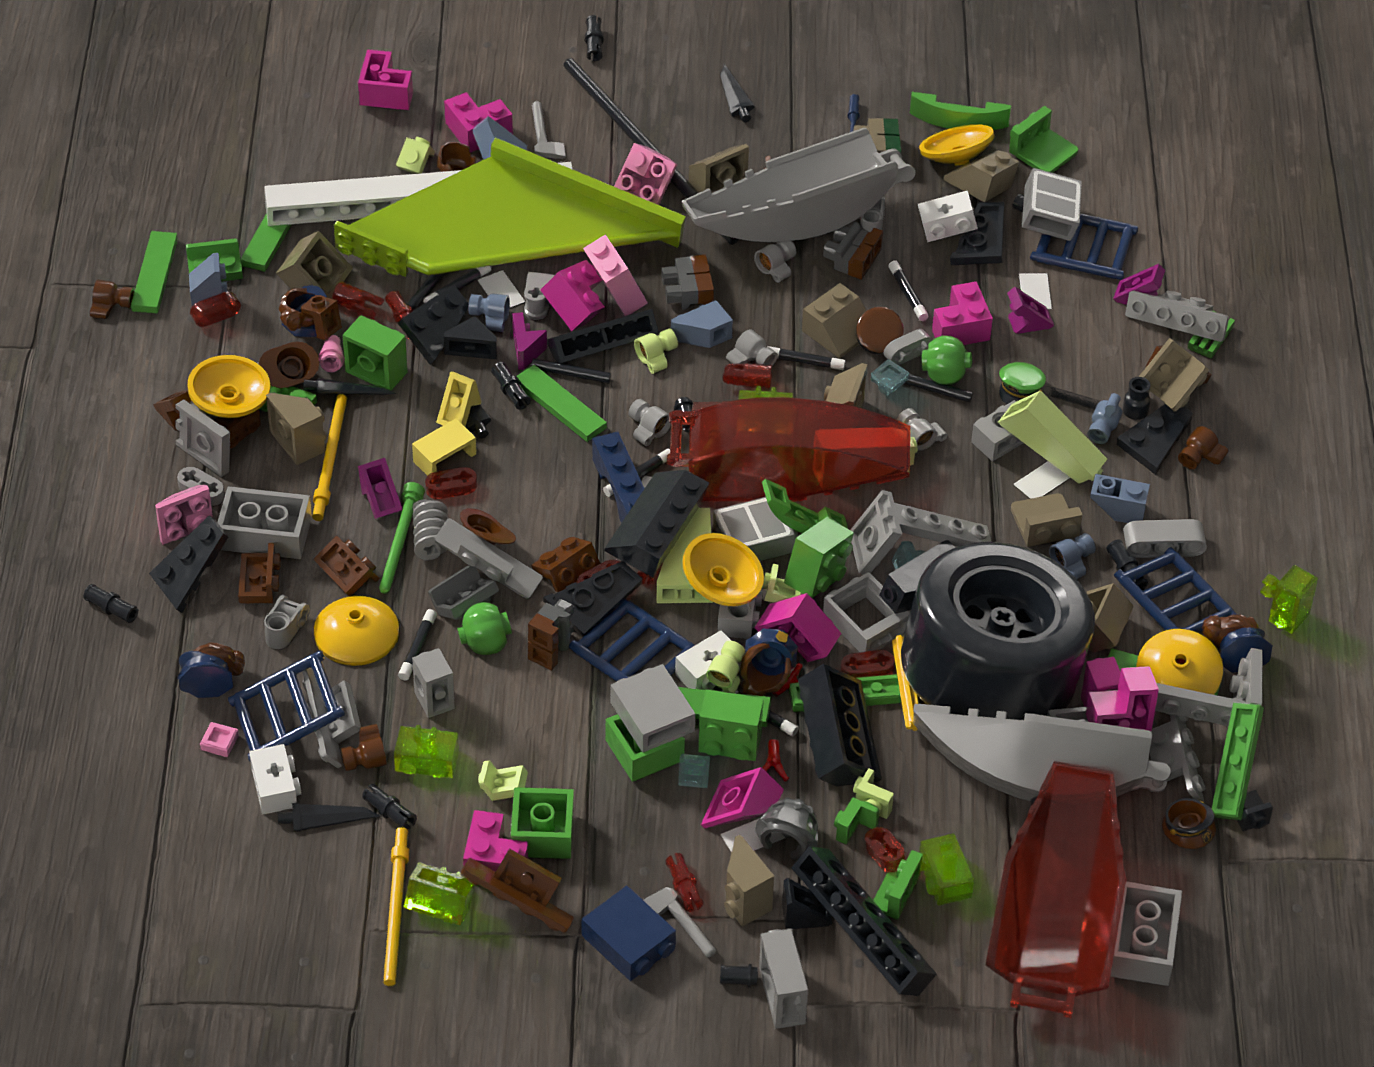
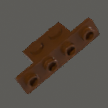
[461,848,574,933]

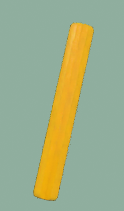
[892,635,919,731]

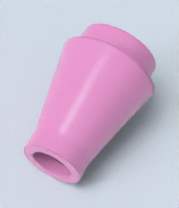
[318,335,345,372]

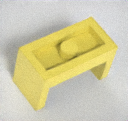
[412,419,476,480]

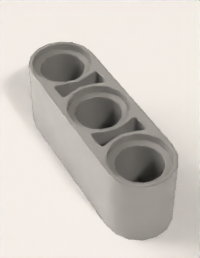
[1123,519,1207,558]

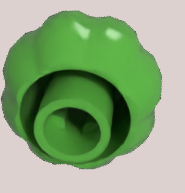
[922,336,972,385]
[457,602,512,655]

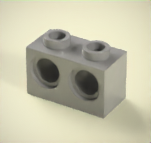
[718,590,763,639]

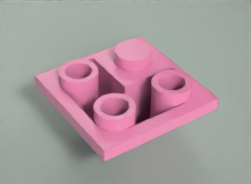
[614,143,678,205]
[155,485,213,545]

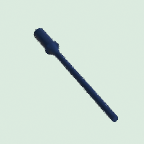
[847,94,860,132]

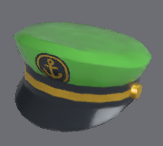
[999,362,1046,404]

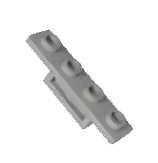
[1125,291,1229,342]
[434,518,543,599]
[302,668,361,768]
[1149,715,1205,802]

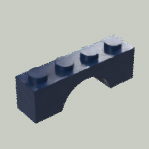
[592,432,645,523]

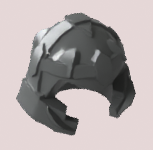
[756,797,818,860]

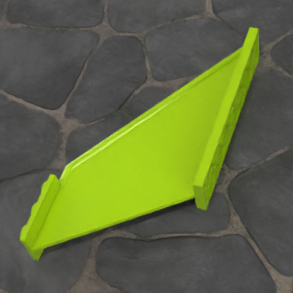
[334,137,686,277]

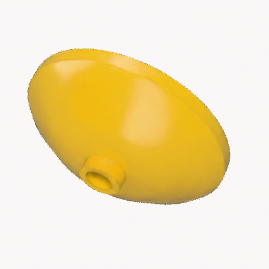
[919,125,994,165]
[188,355,270,418]
[683,533,764,606]
[314,596,399,666]
[1136,629,1223,695]

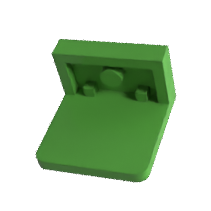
[1009,106,1078,173]

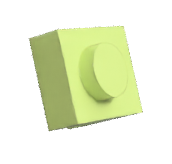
[396,137,435,174]
[762,564,801,603]
[478,760,528,801]
[853,768,894,819]

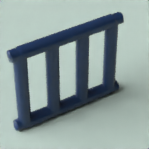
[1030,213,1139,280]
[1114,547,1237,633]
[569,599,695,682]
[228,650,345,761]

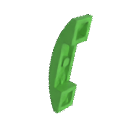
[910,92,1011,130]
[762,479,848,533]

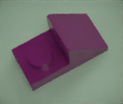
[1113,264,1165,305]
[1007,287,1054,334]
[512,313,547,370]
[358,458,403,519]

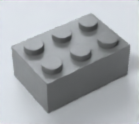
[217,486,312,559]
[1108,881,1182,986]

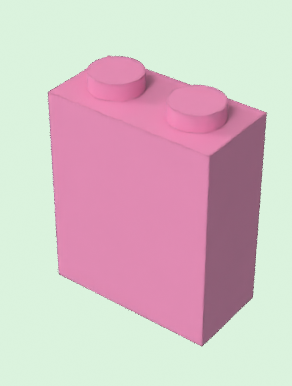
[583,234,648,316]

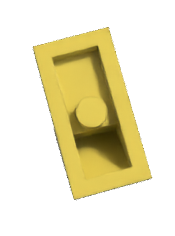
[436,372,481,427]

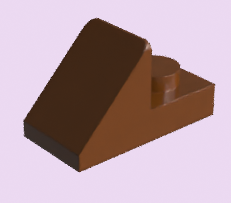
[153,390,192,430]

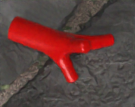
[772,663,803,697]
[762,739,789,781]

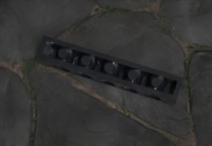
[792,846,937,996]

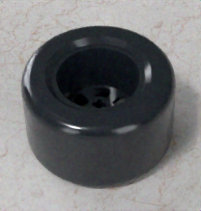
[901,542,1095,721]

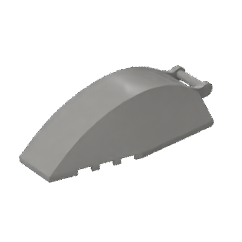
[681,128,915,242]
[913,704,1171,806]

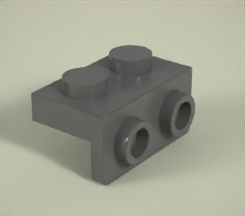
[428,565,499,620]

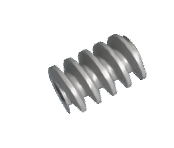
[412,499,448,561]

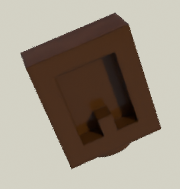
[301,295,342,341]

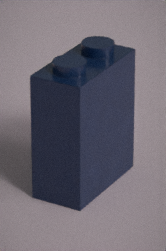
[582,886,676,982]

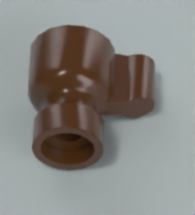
[90,280,135,319]
[1178,426,1229,469]
[341,724,387,771]

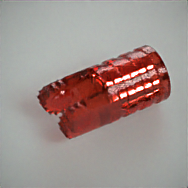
[332,281,384,320]
[722,363,772,389]

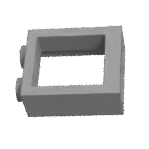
[823,572,910,658]
[759,929,808,1029]

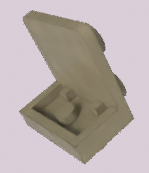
[1139,338,1209,411]
[1011,493,1083,547]

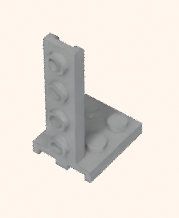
[176,362,259,477]
[851,490,992,575]
[1155,648,1262,726]

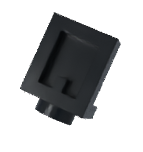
[1237,790,1273,831]

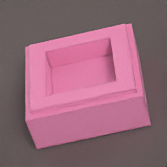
[200,722,239,757]

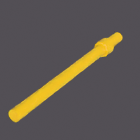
[312,394,347,521]
[383,827,409,986]

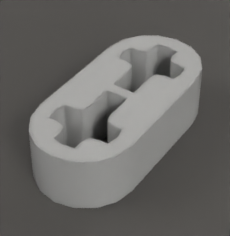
[884,329,932,366]
[177,467,225,506]

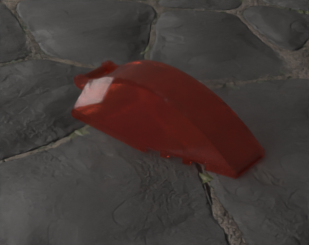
[667,397,911,501]
[985,761,1126,1018]

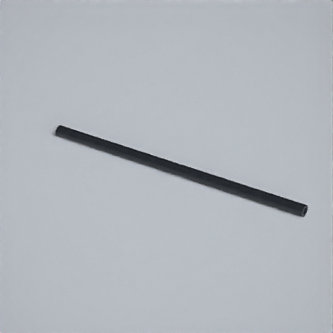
[563,58,739,245]

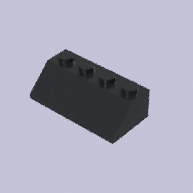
[604,470,709,578]
[798,663,882,787]

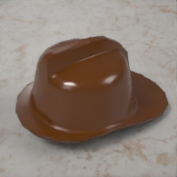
[258,341,319,388]
[460,508,516,546]

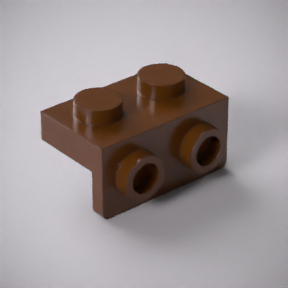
[531,537,601,593]
[238,543,281,603]

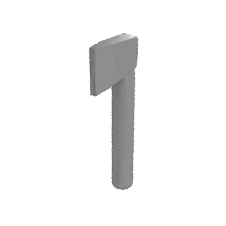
[532,101,566,159]
[644,887,716,957]

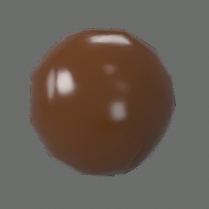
[438,142,476,172]

